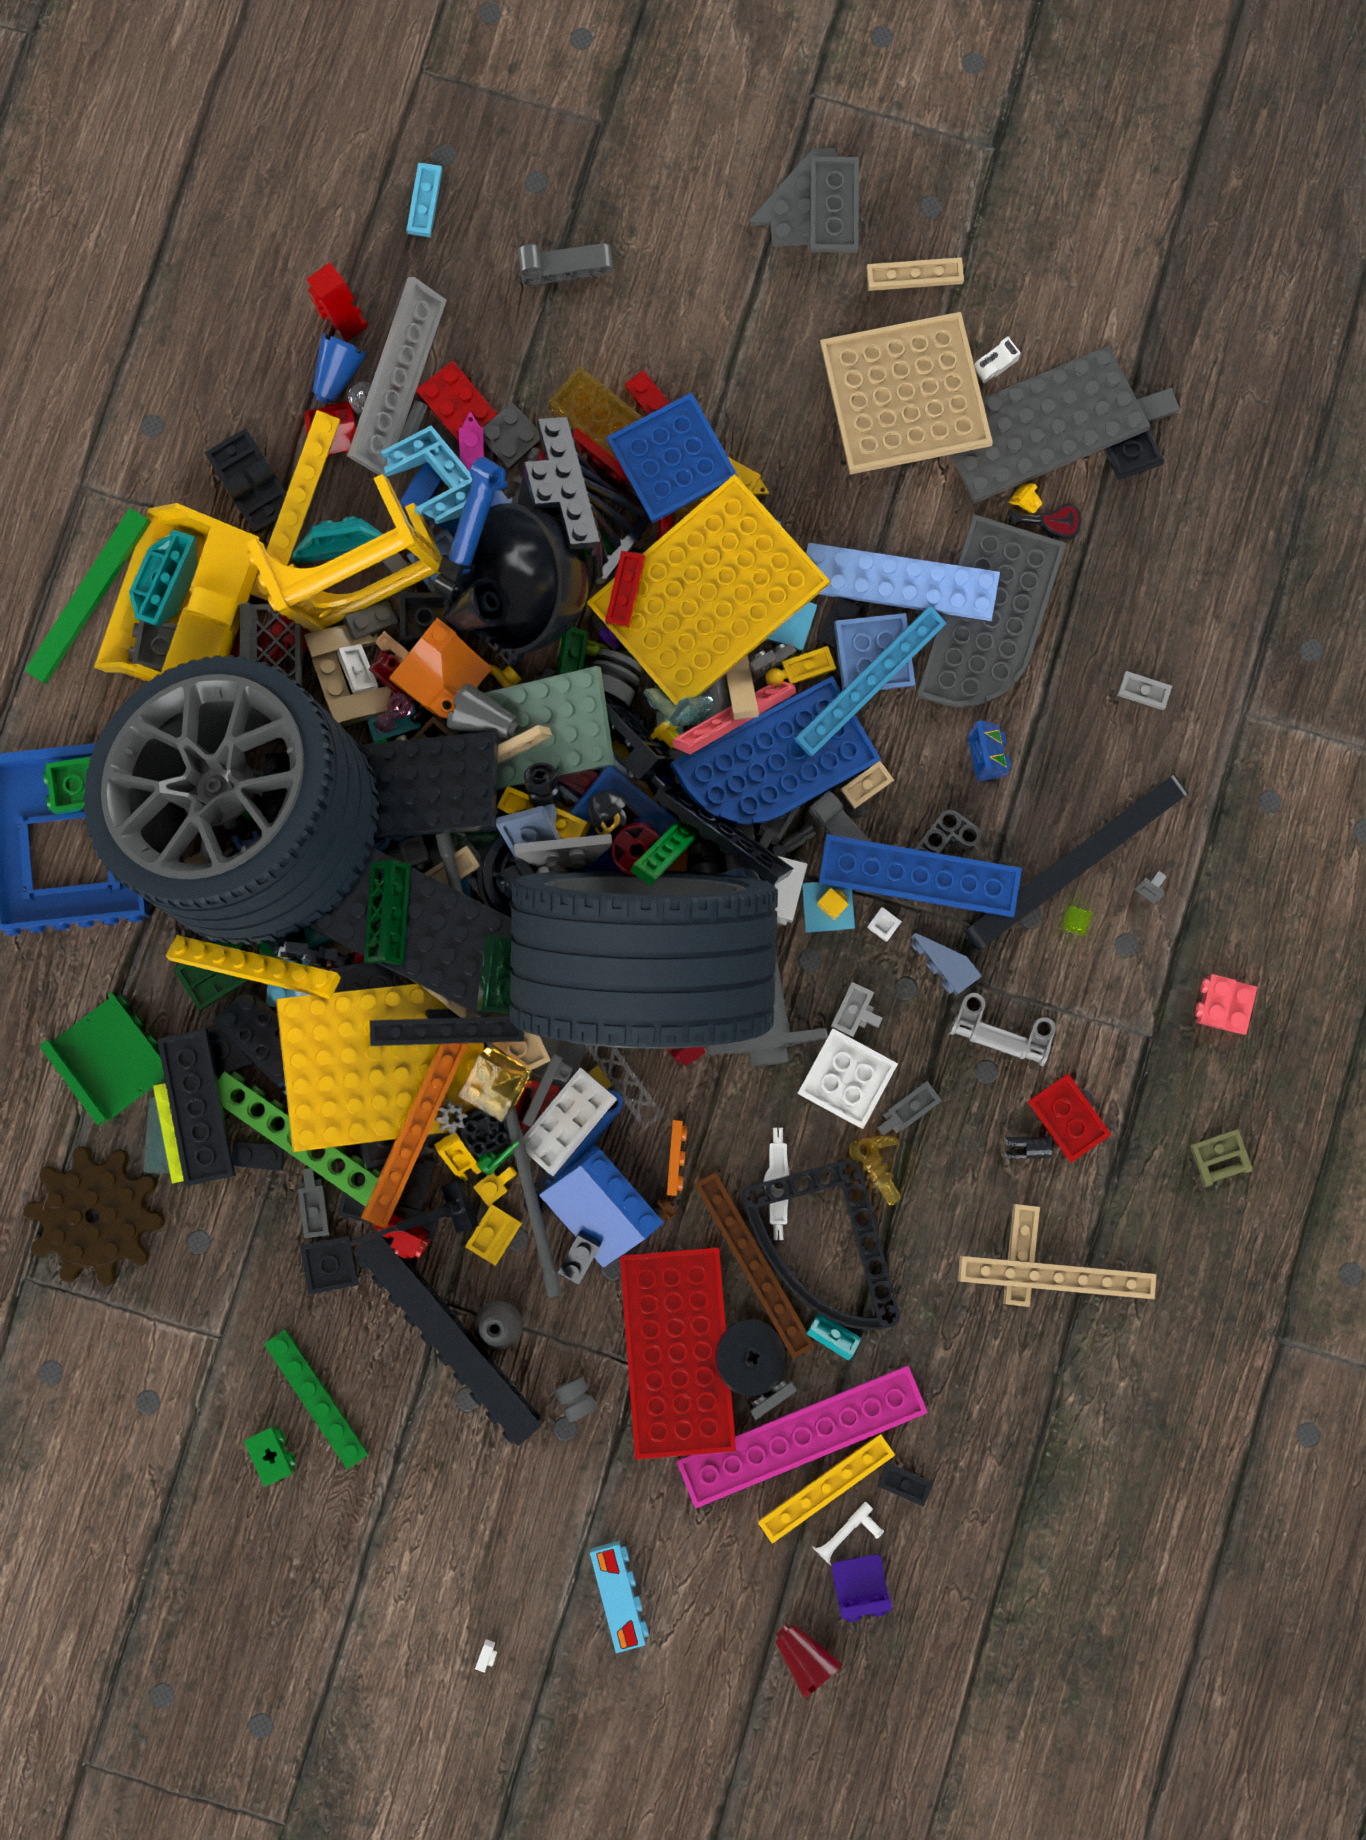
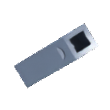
[911,933,982,996]

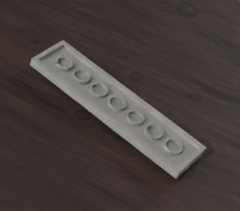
[347,277,447,476]

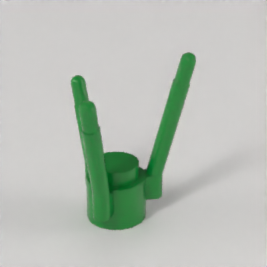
[476,1140,520,1176]

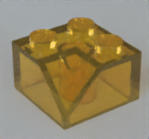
[459,1046,532,1122]

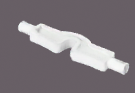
[764,1128,789,1240]

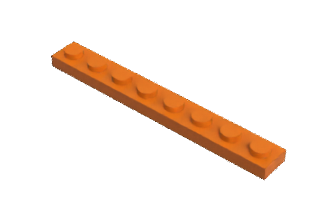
[361,1044,468,1229]

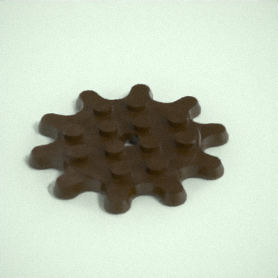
[23,1146,165,1286]

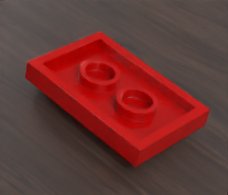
[416,361,498,444]
[1027,1073,1112,1163]

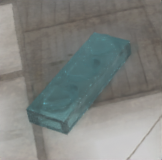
[143,1097,169,1174]

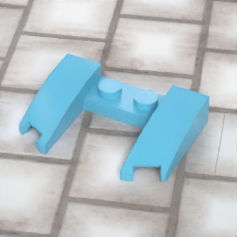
[381,426,473,524]

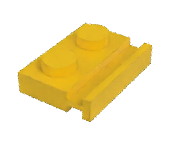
[465,1204,522,1266]

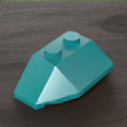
[292,517,383,564]
[129,530,197,627]

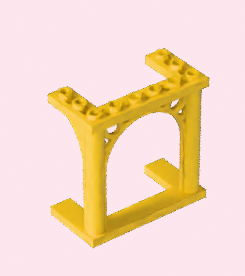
[247,474,442,633]

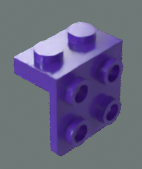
[831,1554,892,1622]

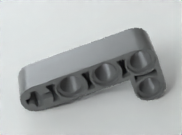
[517,243,614,285]
[809,791,871,842]
[915,810,981,854]

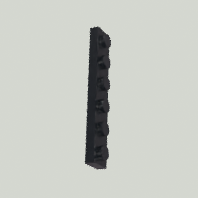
[370,1016,524,1047]

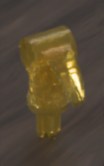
[849,1136,901,1205]

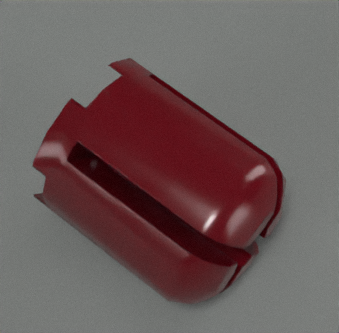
[612,821,660,875]

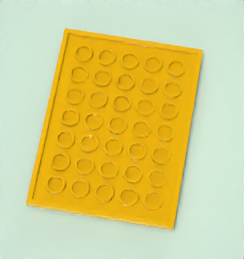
[587,474,831,712]
[276,984,490,1152]

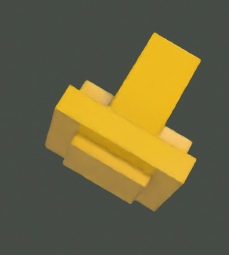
[1008,484,1042,514]
[650,716,679,749]

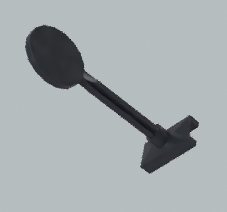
[350,1179,479,1246]

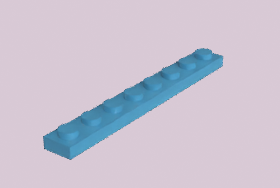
[794,605,947,757]

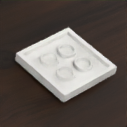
[797,1028,898,1129]

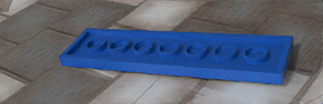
[818,834,1022,917]

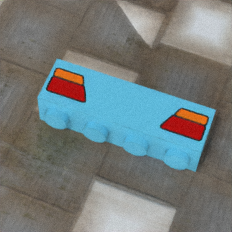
[590,1540,649,1653]

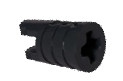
[1006,1136,1052,1159]

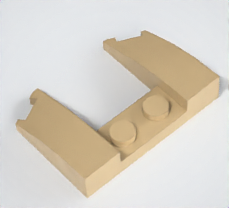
[304,625,395,727]

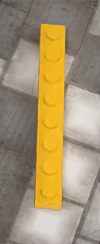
[251,410,341,601]
[165,935,341,999]

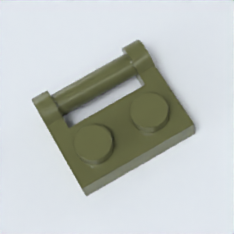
[1190,1129,1252,1187]

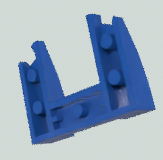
[400,462,513,536]

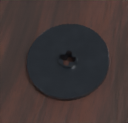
[716,1319,786,1396]

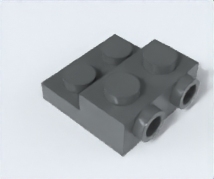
[128,621,178,672]

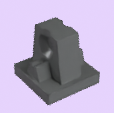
[1134,871,1167,904]

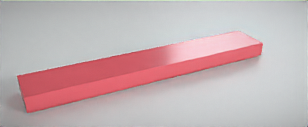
[672,681,796,754]

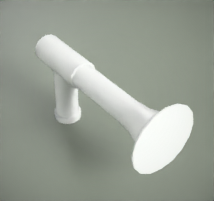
[812,1502,884,1566]

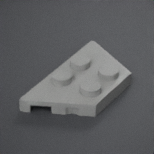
[514,834,612,872]

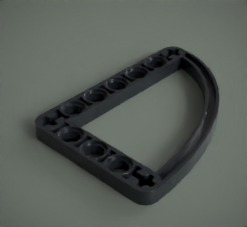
[742,1159,900,1330]

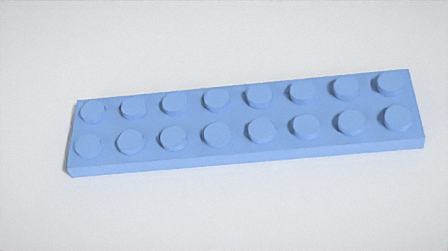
[806,543,1000,621]

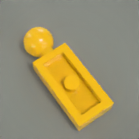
[765,646,836,687]

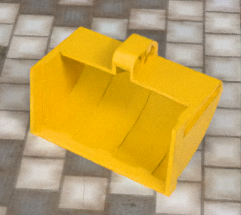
[94,503,260,682]

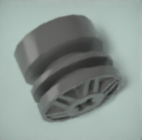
[592,649,644,709]

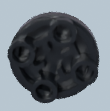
[459,1104,509,1155]

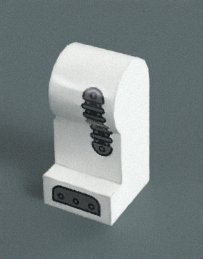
[974,337,1021,383]

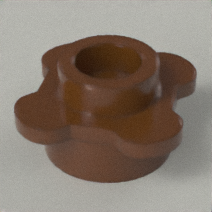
[655,1197,677,1221]

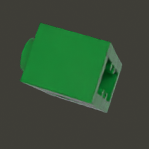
[244,1425,297,1487]

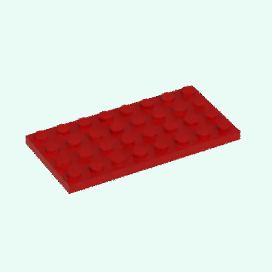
[620,1248,736,1460]

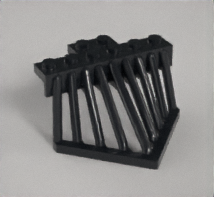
[523,417,652,584]

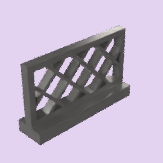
[240,603,302,686]

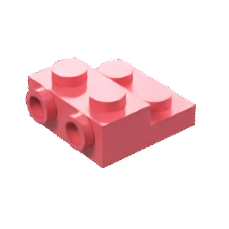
[1195,974,1257,1035]

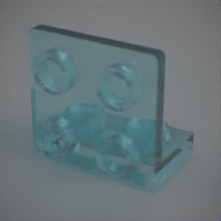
[643,688,715,726]

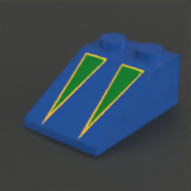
[967,720,1011,782]

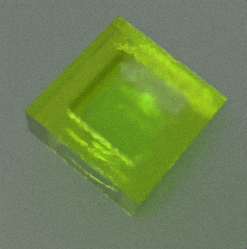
[1061,905,1093,936]

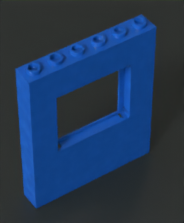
[0,743,150,936]

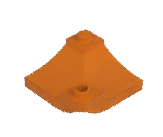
[389,618,493,719]

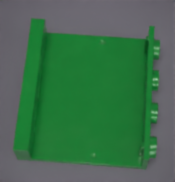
[39,992,165,1125]

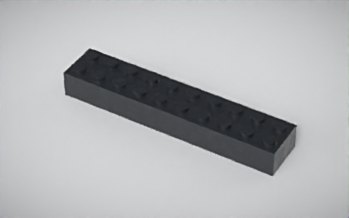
[354,1236,544,1446]

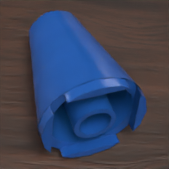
[312,333,368,405]

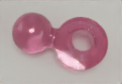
[375,693,413,733]

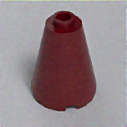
[775,1624,843,1699]

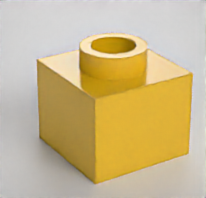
[816,888,849,921]

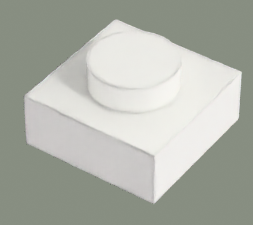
[867,907,902,942]
[475,1639,497,1672]

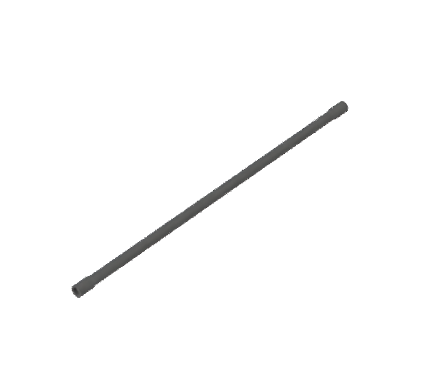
[435,833,563,1297]

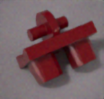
[368,650,406,698]

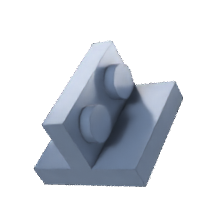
[496,804,561,860]

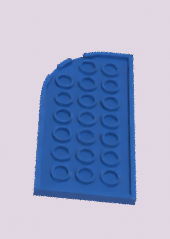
[669,676,881,825]

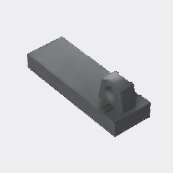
[522,1054,573,1127]

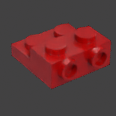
[372,1213,430,1258]

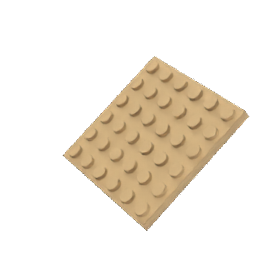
[820,312,993,475]

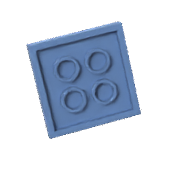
[833,613,915,690]

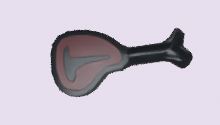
[1008,504,1081,540]

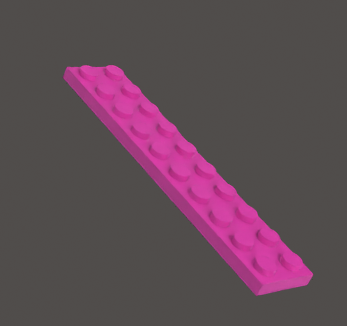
[676,1365,928,1509]

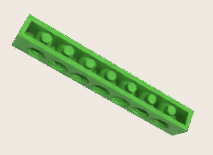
[218,1071,381,1207]

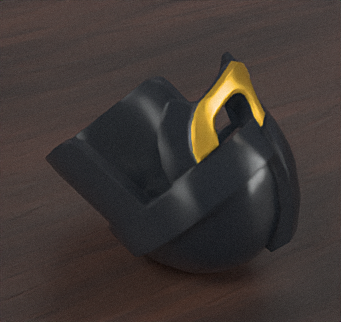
[588,789,643,837]

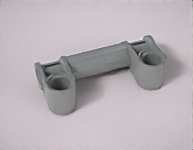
[950,993,1056,1066]

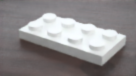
[523,1068,617,1176]

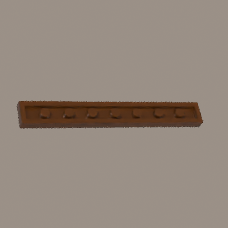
[694,1172,815,1359]

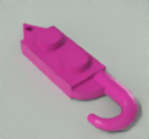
[459,412,484,472]

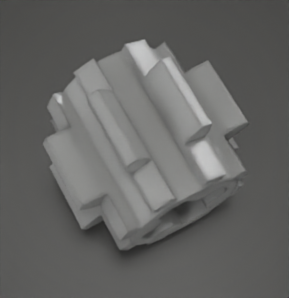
[434,1102,467,1133]

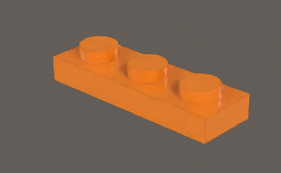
[667,1120,687,1196]

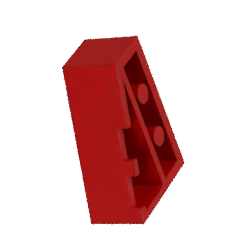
[306,262,369,342]

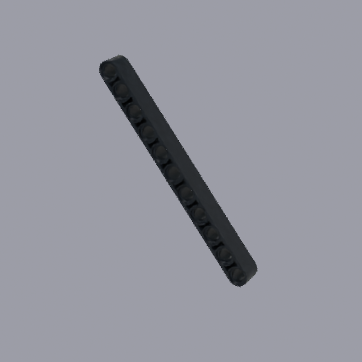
[964,774,1189,951]

